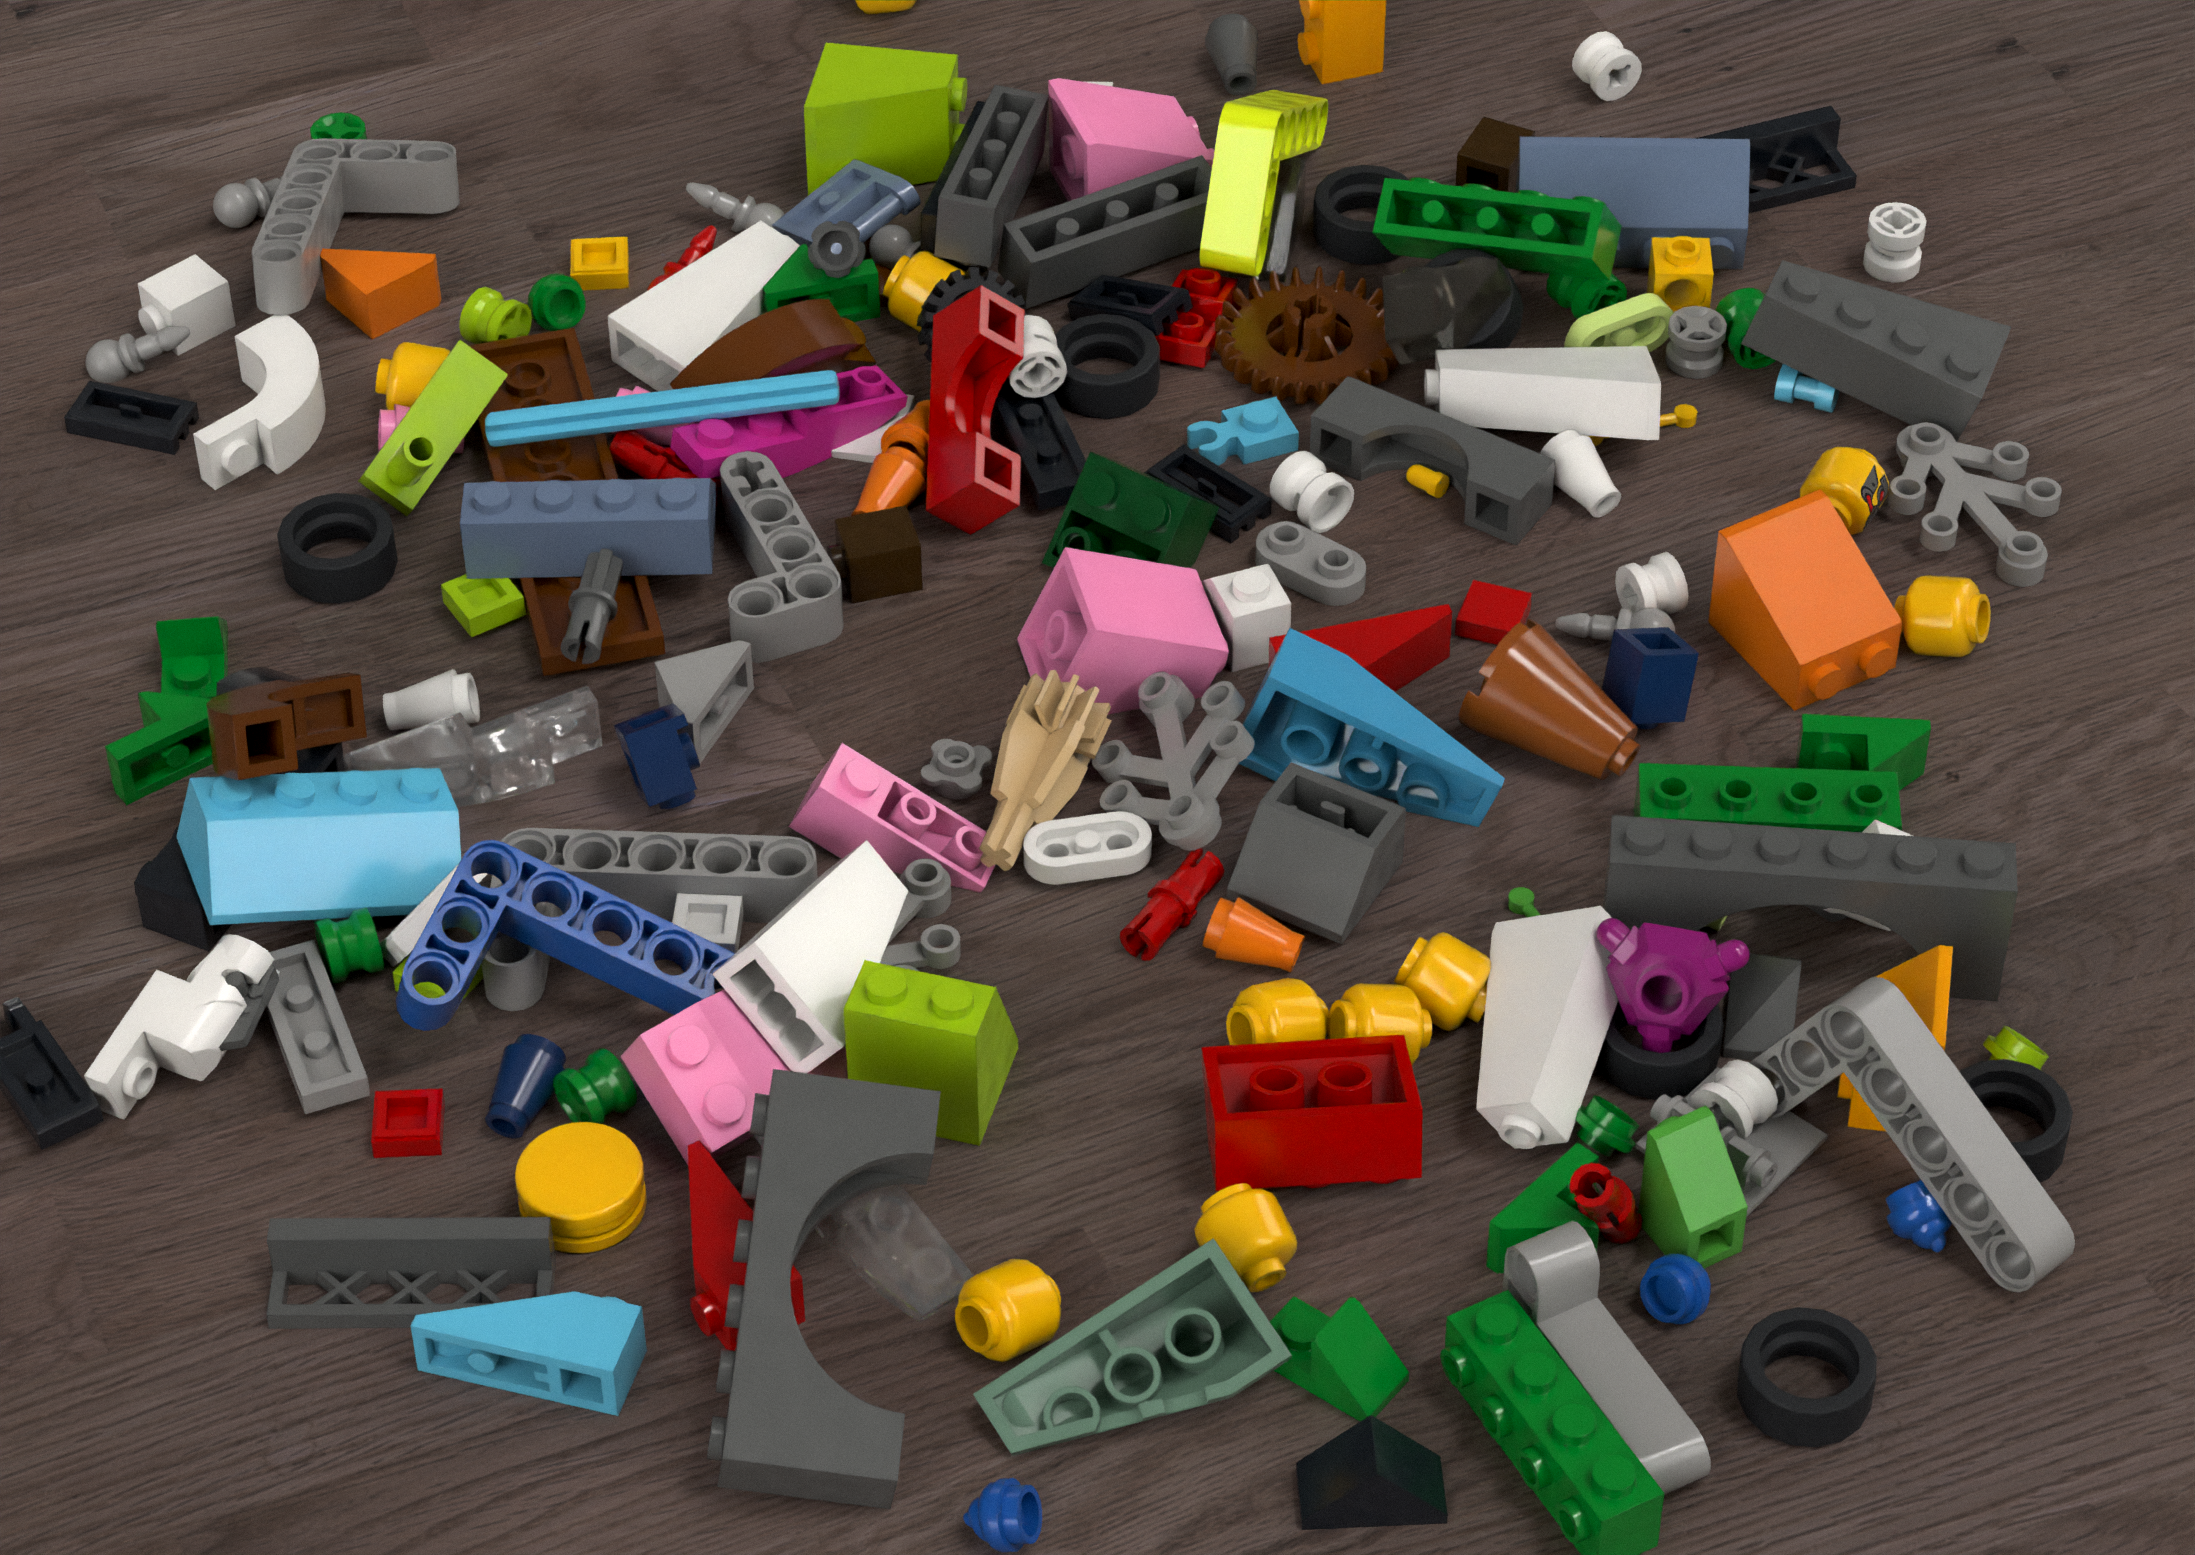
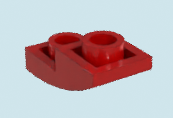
[1155,268,1238,368]

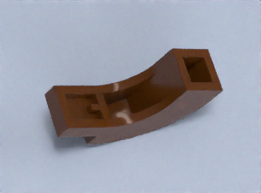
[670,299,877,423]
[207,672,367,780]

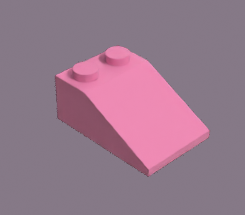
[620,989,848,1165]

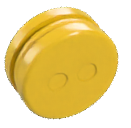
[515,1122,647,1254]

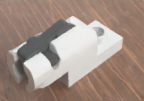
[84,934,280,1120]

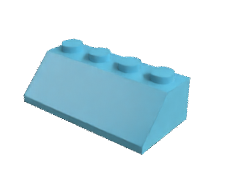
[176,768,461,925]

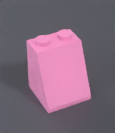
[1048,78,1214,201]
[1017,547,1229,715]

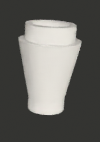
[1540,430,1621,518]
[383,669,480,731]

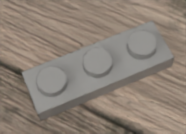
[265,940,370,1114]

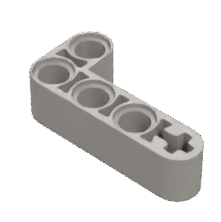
[720,451,844,663]
[1502,1220,1711,1495]

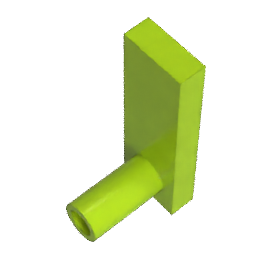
[358,340,508,516]

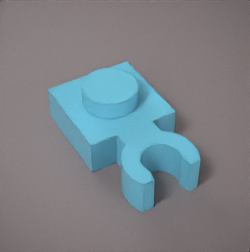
[1187,397,1299,466]

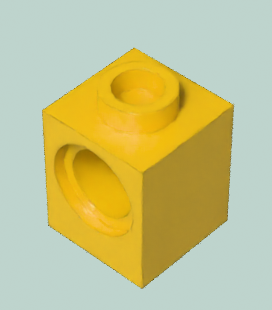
[1647,236,1714,312]

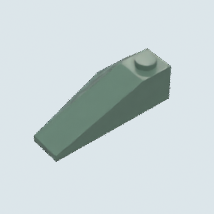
[973,1238,1292,1456]

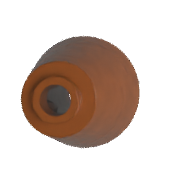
[1458,619,1641,780]

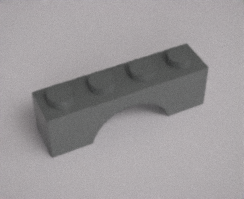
[1310,376,1555,546]

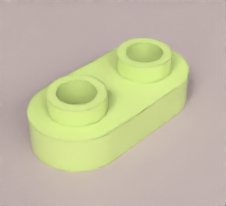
[1564,293,1674,352]

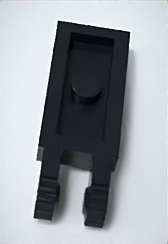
[0,997,104,1150]

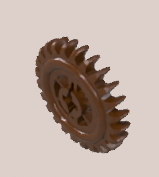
[1214,266,1405,405]

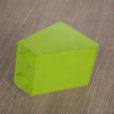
[804,43,967,196]
[843,960,1018,1146]

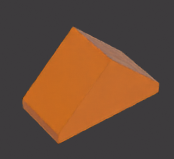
[320,248,441,340]

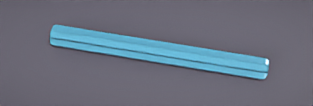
[485,370,840,447]

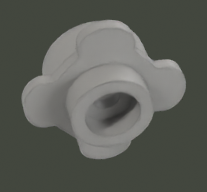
[921,739,992,799]

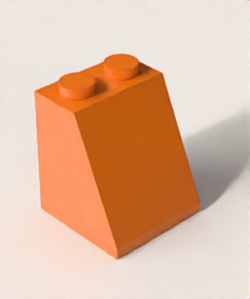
[1708,489,1902,711]

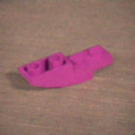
[670,365,908,478]

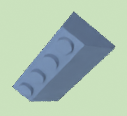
[1515,137,1750,269]
[460,478,716,579]

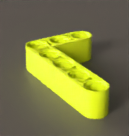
[1199,90,1328,277]

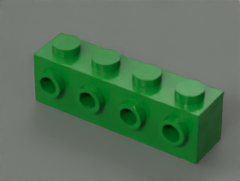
[1372,177,1622,281]
[1634,763,1902,832]
[1440,1290,1664,1555]

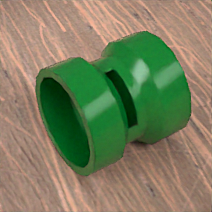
[1546,274,1627,319]
[1715,287,1776,369]

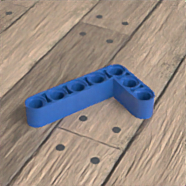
[396,840,735,1031]

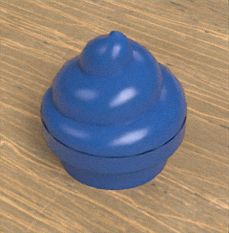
[1885,1180,1952,1253]
[1640,1253,1711,1324]
[963,1478,1042,1552]

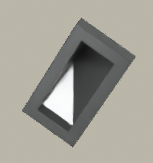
[1723,953,1802,1060]

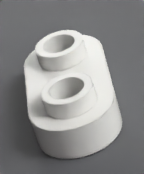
[1023,811,1152,885]

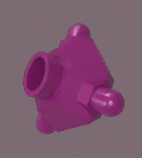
[1597,918,1750,1053]

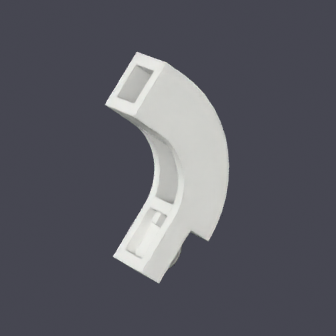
[193,315,326,490]

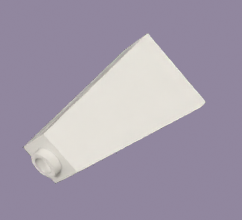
[607,220,800,391]
[1424,346,1661,440]
[713,840,908,1073]
[1476,906,1618,1149]

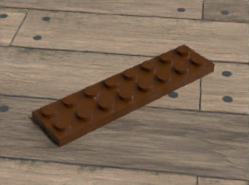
[468,328,666,676]

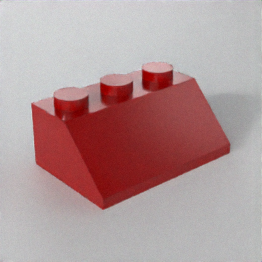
[1201,1034,1423,1191]

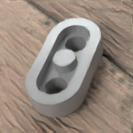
[1255,521,1366,606]

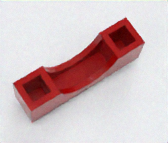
[926,285,1025,535]

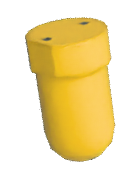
[1406,464,1450,498]

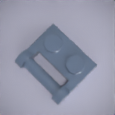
[772,159,921,254]

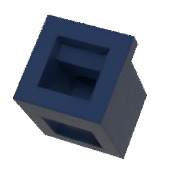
[614,703,700,809]

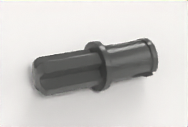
[561,548,623,664]

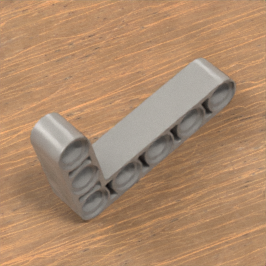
[252,138,460,315]
[482,828,818,1011]
[1749,977,2075,1292]

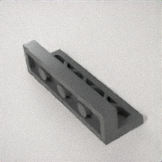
[266,1217,556,1329]

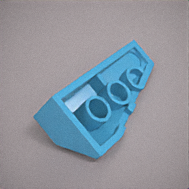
[1239,628,1505,827]

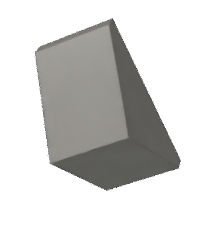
[655,640,754,763]

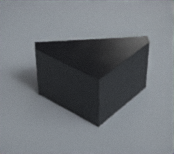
[1296,1415,1448,1530]

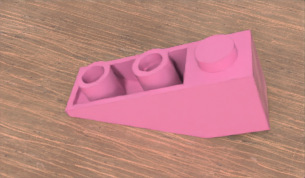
[789,743,996,893]

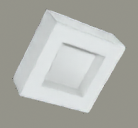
[672,893,744,953]

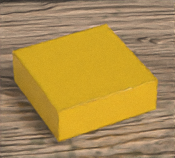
[570,237,629,290]

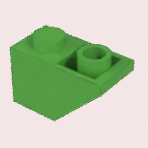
[1638,1105,1748,1269]

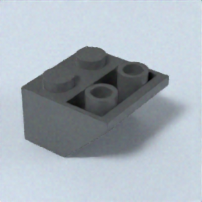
[1227,762,1406,944]

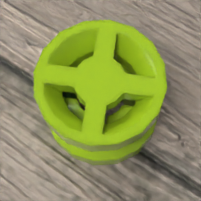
[459,286,532,344]

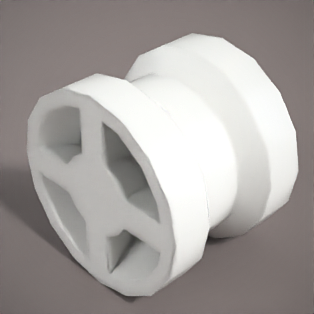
[1572,31,1642,101]
[1615,552,1689,614]
[1690,1060,1778,1140]

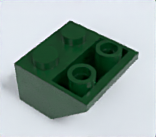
[1042,451,1219,568]

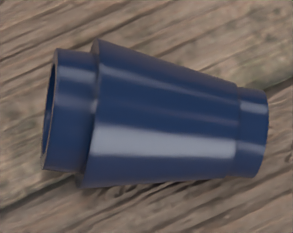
[485,1034,566,1138]

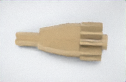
[979,670,1112,871]

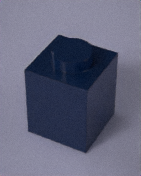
[1602,627,1699,729]

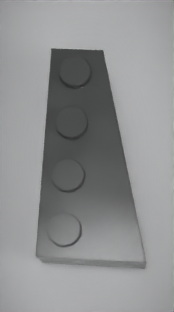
[1741,260,2011,442]

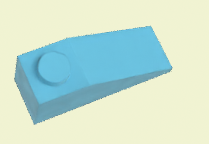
[410,1291,647,1416]

